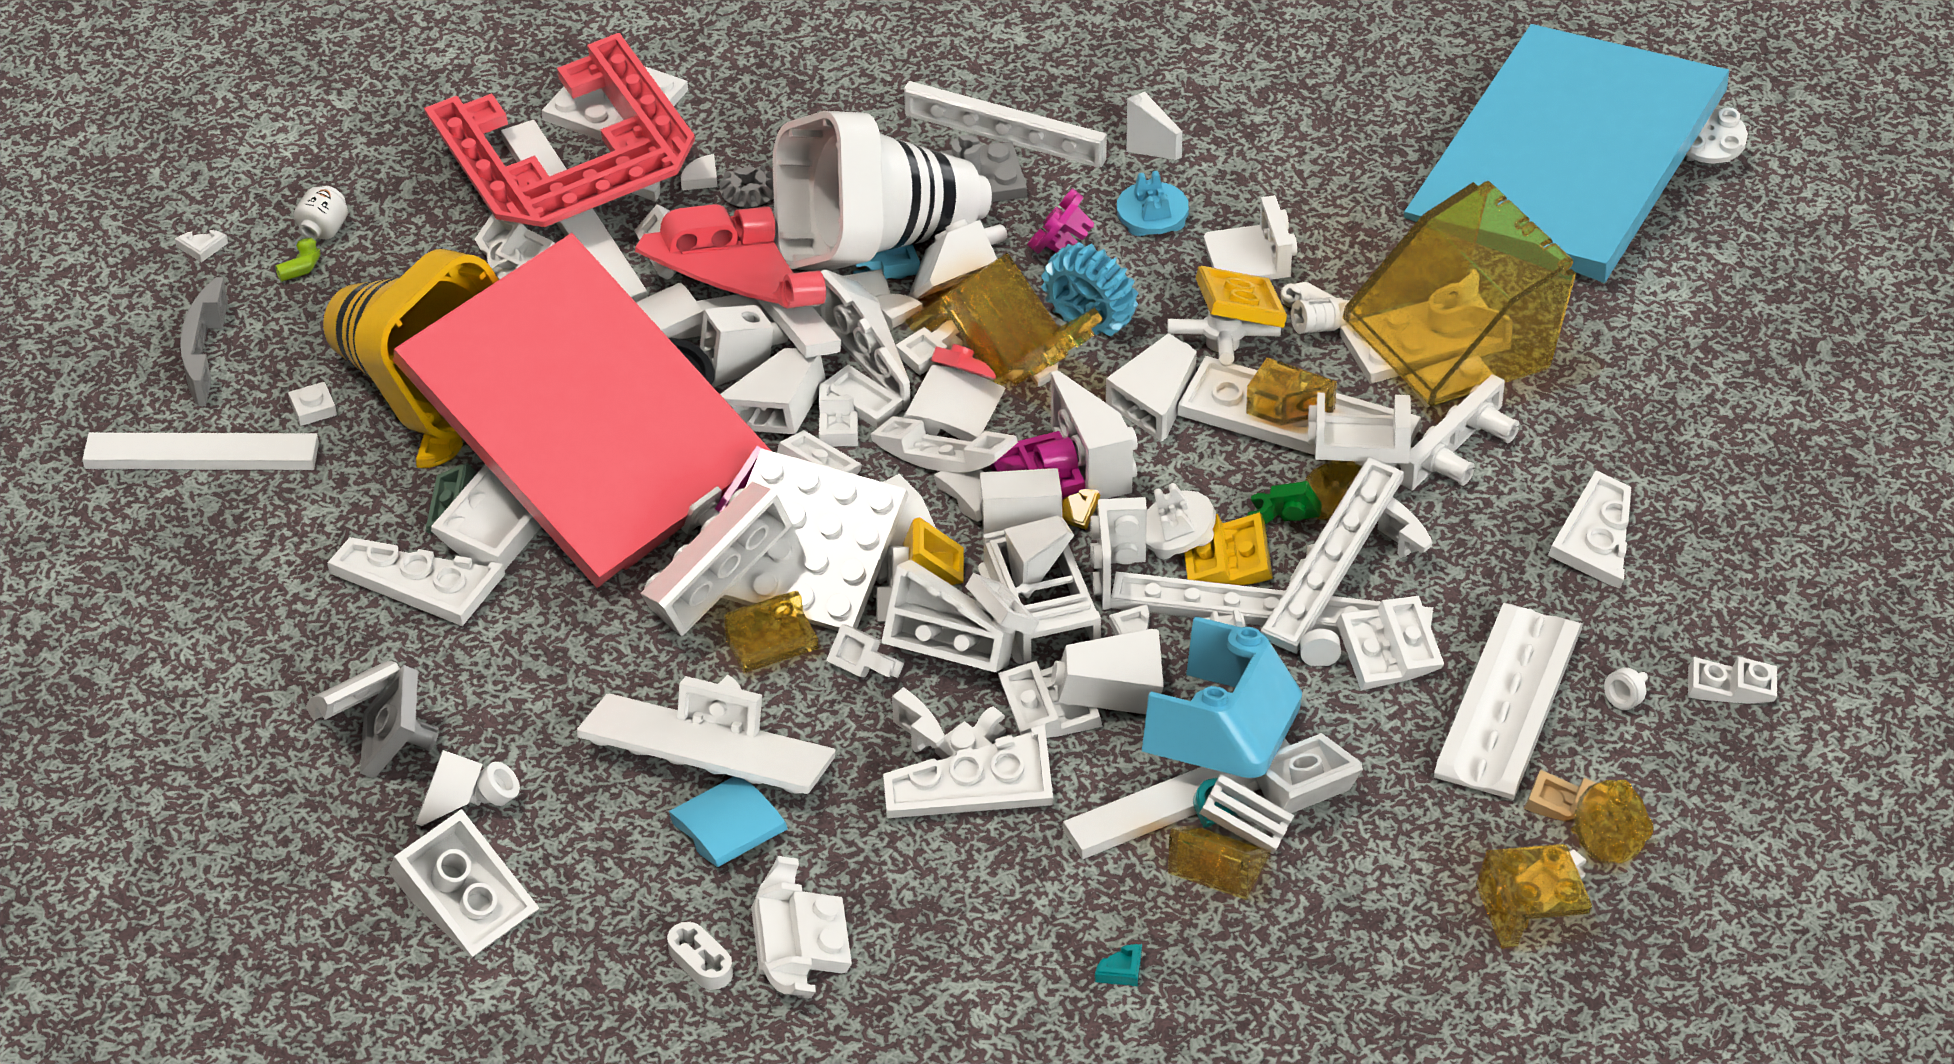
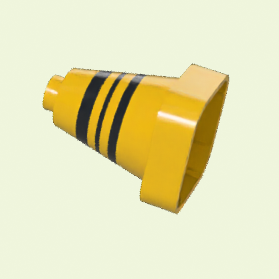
[323,249,499,439]

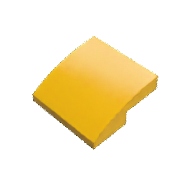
[1184,512,1273,585]

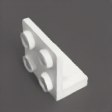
[1090,497,1147,610]

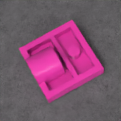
[989,431,1085,499]

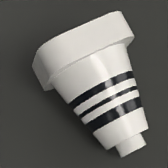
[773,111,992,270]

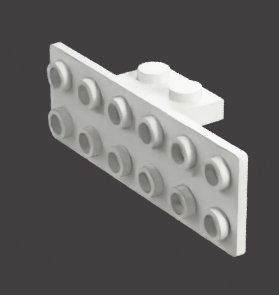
[577,676,835,794]

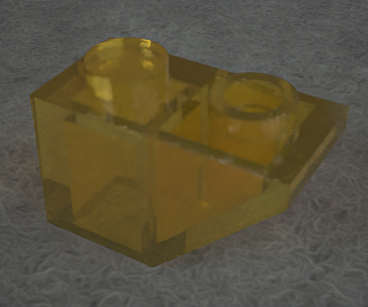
[1246,357,1337,426]

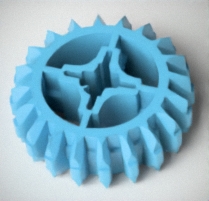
[1041,242,1139,336]

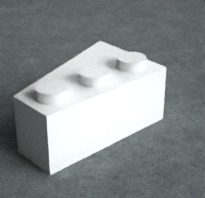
[881,560,1016,672]

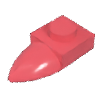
[931,344,996,380]

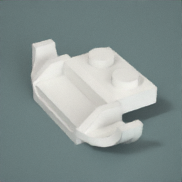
[751,856,852,999]

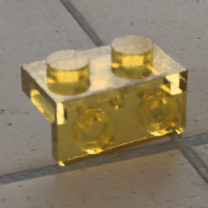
[724,590,819,673]

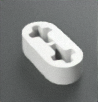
[667,922,733,990]

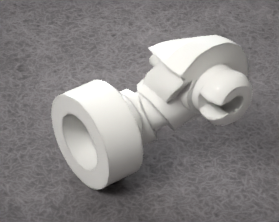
[469,762,520,806]

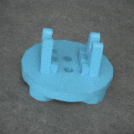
[1117,171,1189,236]

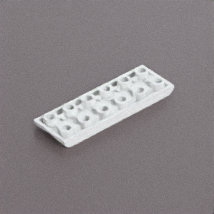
[1434,603,1583,800]

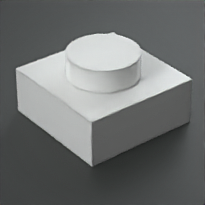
[288,382,337,426]

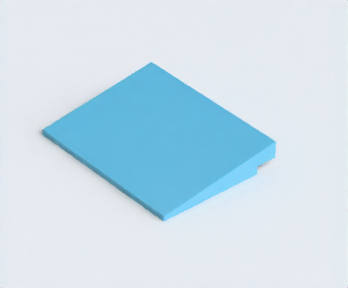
[1404,24,1729,283]

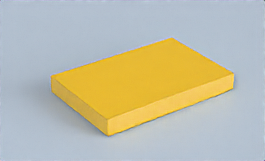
[1195,266,1287,328]

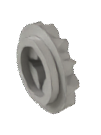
[720,163,774,208]

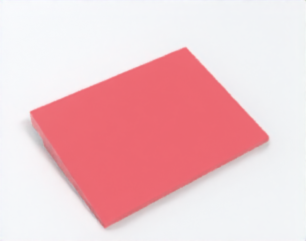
[393,233,772,588]

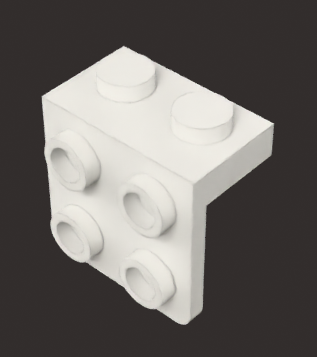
[1204,195,1297,280]

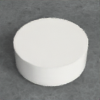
[1300,629,1341,666]

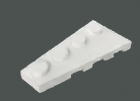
[327,537,505,626]
[883,724,1053,818]

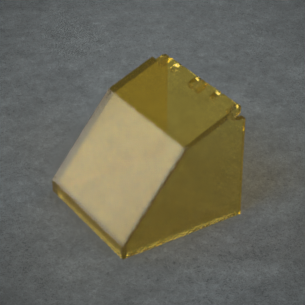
[1342,181,1576,406]

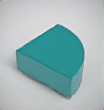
[1095,944,1142,986]

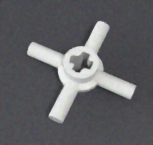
[1167,310,1281,365]

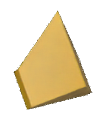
[903,517,964,585]

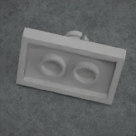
[940,135,1027,202]

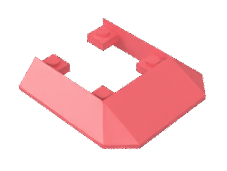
[424,33,695,227]

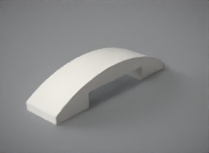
[871,416,1018,473]

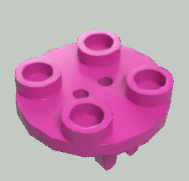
[1027,188,1094,254]

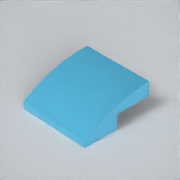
[669,776,788,867]

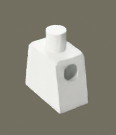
[700,305,788,387]

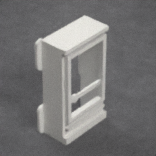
[978,530,1101,664]

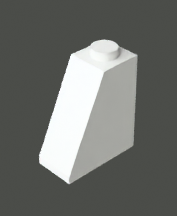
[1106,333,1197,441]
[720,348,826,434]
[1051,629,1164,714]

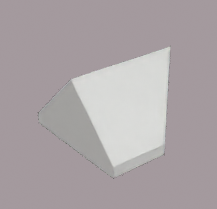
[1126,92,1182,160]
[1004,515,1074,599]

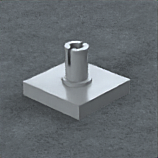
[360,665,438,778]

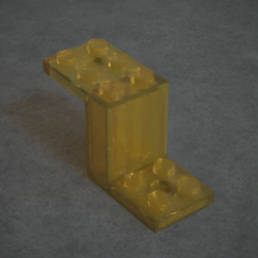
[905,252,1103,386]

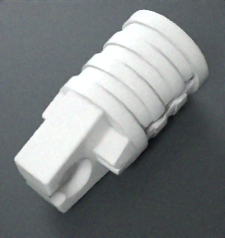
[1291,297,1363,334]

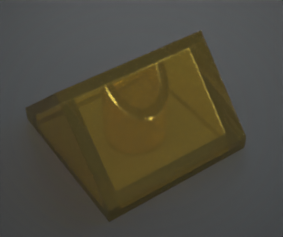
[1168,825,1271,900]

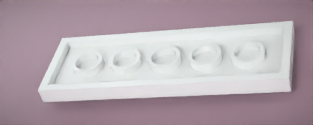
[1178,356,1421,469]

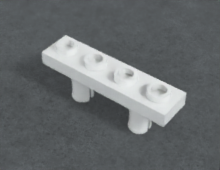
[1399,374,1519,490]

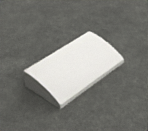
[431,464,541,570]

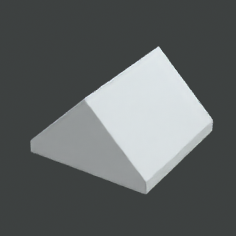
[980,468,1062,534]
[1256,733,1363,813]

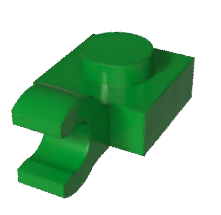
[1247,481,1322,524]

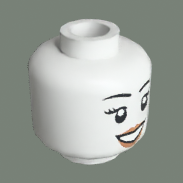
[293,186,348,240]

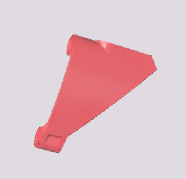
[635,204,826,309]

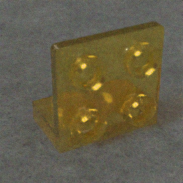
[1476,844,1592,949]

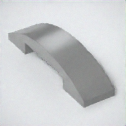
[180,277,228,406]

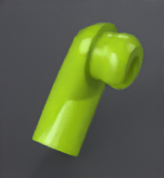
[275,238,321,282]

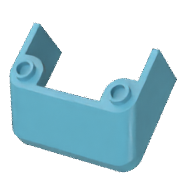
[1142,616,1302,778]

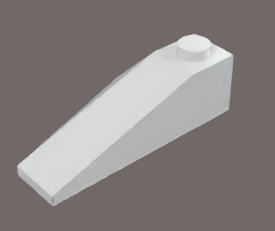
[821,269,911,411]

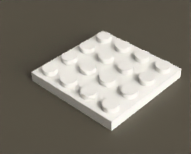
[721,449,909,631]

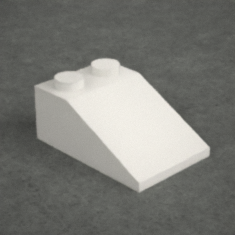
[1051,370,1138,499]
[388,809,539,958]

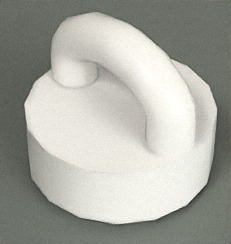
[1604,667,1648,710]

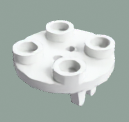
[1686,107,1748,164]
[1146,483,1216,559]

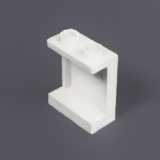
[1308,392,1411,464]

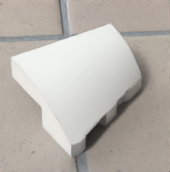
[475,214,555,279]

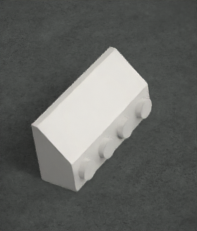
[640,481,793,636]

